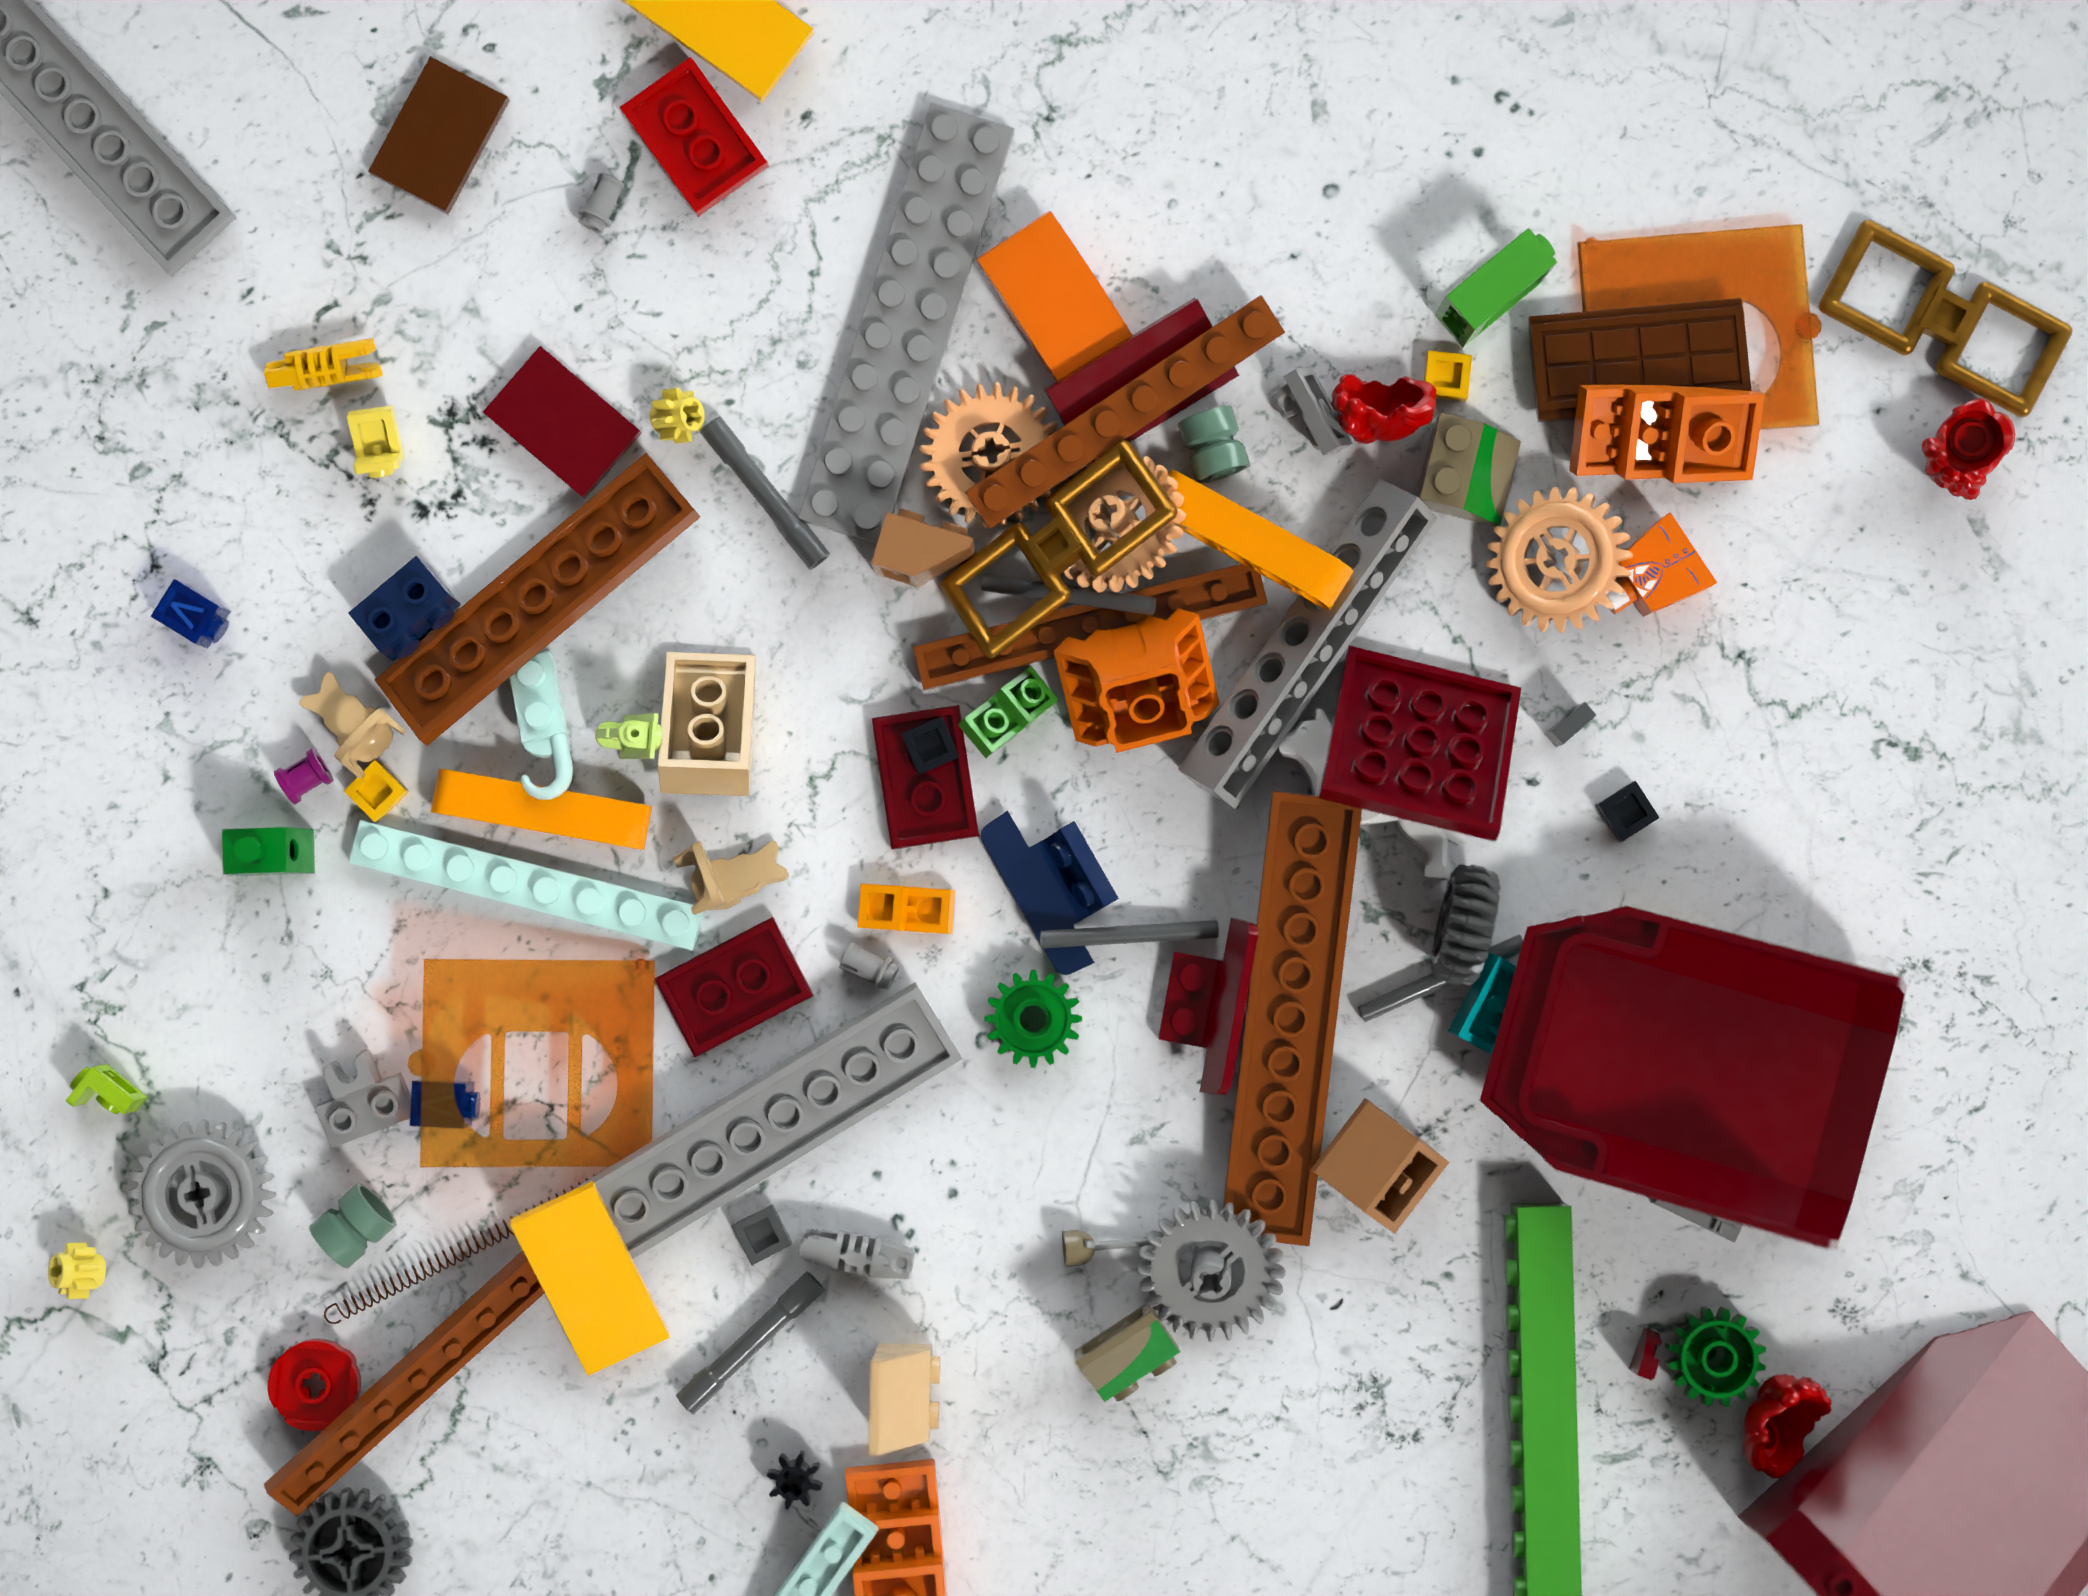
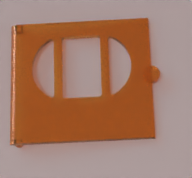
[1577,224,1821,430]
[408,958,655,1167]

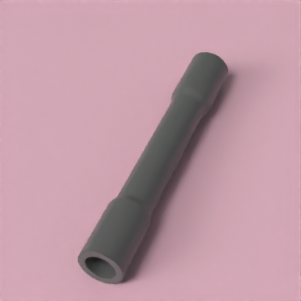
[700,417,830,570]
[676,1271,825,1414]

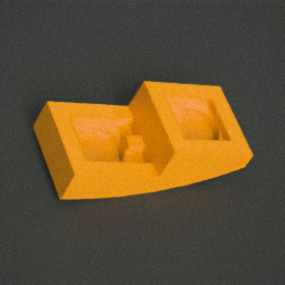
[857,883,955,934]

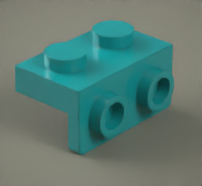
[1448,952,1516,1055]

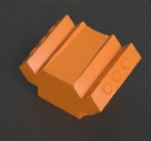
[1054,608,1220,753]

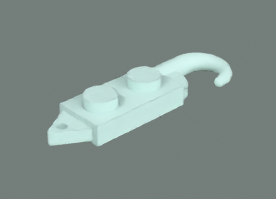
[510,650,573,800]

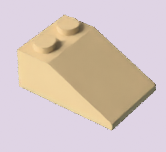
[658,652,756,796]
[869,1343,940,1456]

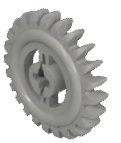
[126,1119,277,1269]
[1137,1200,1286,1342]

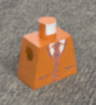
[1607,512,1717,617]

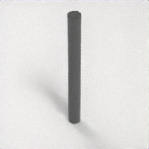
[981,574,1156,615]
[1040,920,1219,949]
[1357,934,1523,1023]

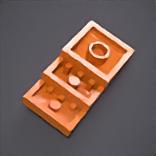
[976,211,1132,382]
[1569,385,1765,483]
[845,1459,948,1596]

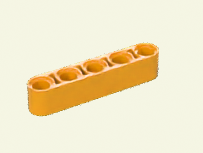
[1168,470,1354,610]
[430,768,652,850]

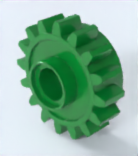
[984,970,1082,1068]
[1664,1306,1766,1407]

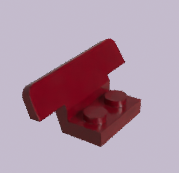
[1158,918,1258,1095]

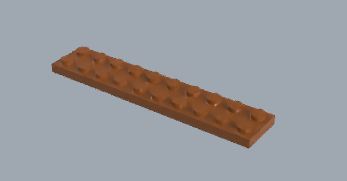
[1222,790,1362,1246]

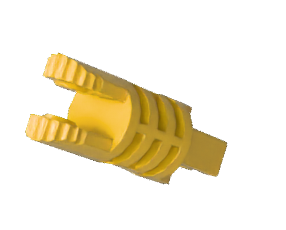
[264,338,383,391]

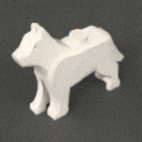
[1278,709,1467,880]

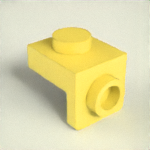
[347,405,404,478]

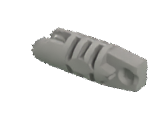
[798,1229,915,1279]

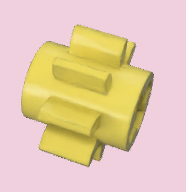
[650,388,705,444]
[48,1243,106,1299]

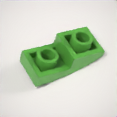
[958,666,1059,759]

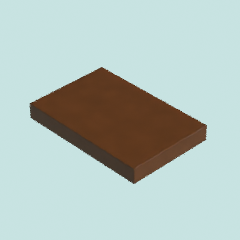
[368,56,510,215]

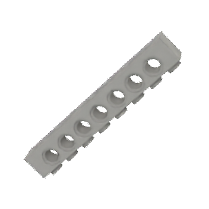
[1178,479,1437,809]

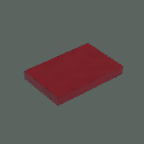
[483,346,642,499]
[872,705,979,850]
[654,917,814,1057]

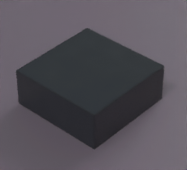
[901,716,960,776]
[1595,780,1660,842]

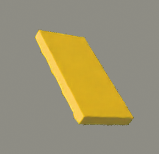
[621,0,814,103]
[510,1181,670,1376]

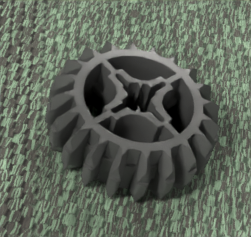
[1431,864,1500,986]
[289,1487,413,1596]

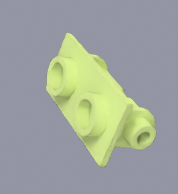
[595,713,662,760]

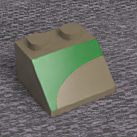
[1416,412,1521,526]
[1075,1303,1180,1402]

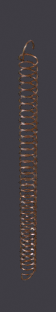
[324,1166,609,1324]

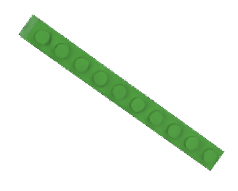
[1504,1203,1582,1596]

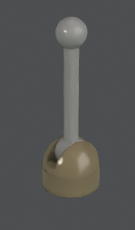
[1062,1230,1162,1267]

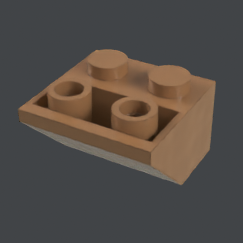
[871,509,976,587]
[1311,1098,1449,1234]

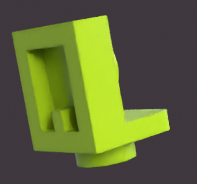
[65,1064,148,1114]

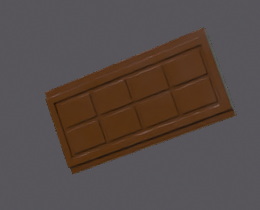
[1528,298,1752,422]

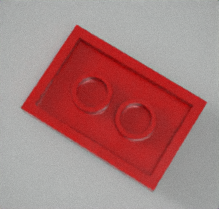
[619,56,769,217]

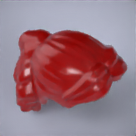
[1331,374,1437,444]
[1921,398,2016,500]
[1743,1374,1831,1479]

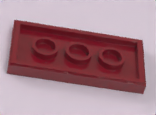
[1043,298,1239,466]

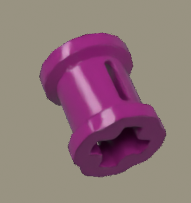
[274,748,334,805]

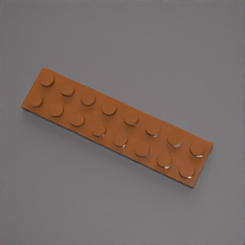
[374,453,700,746]

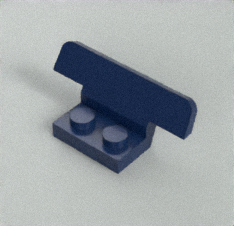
[981,810,1119,975]

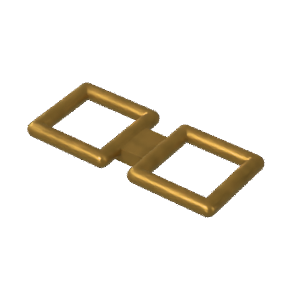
[1818,220,2072,417]
[941,440,1178,658]

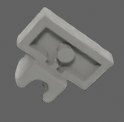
[315,1049,418,1148]

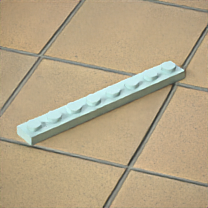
[349,820,704,951]

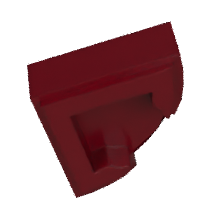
[1629,1327,1662,1381]

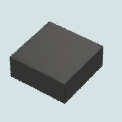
[1545,702,1596,747]
[732,1204,793,1265]

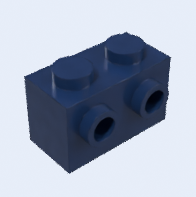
[348,556,461,661]

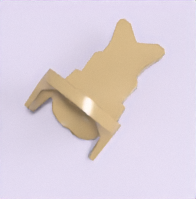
[299,672,406,779]
[673,840,789,915]

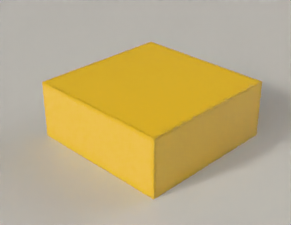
[1424,350,1472,402]
[344,760,409,823]

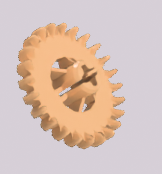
[919,382,1058,528]
[1063,456,1186,593]
[1485,487,1633,633]

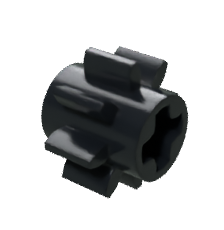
[767,1450,823,1509]

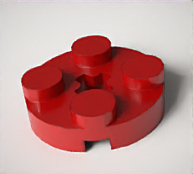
[267,1338,361,1431]

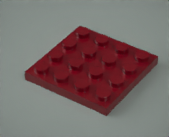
[1319,645,1521,842]

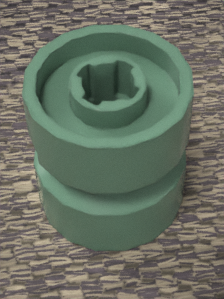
[1177,405,1251,484]
[309,1183,397,1269]

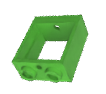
[1435,228,1557,348]

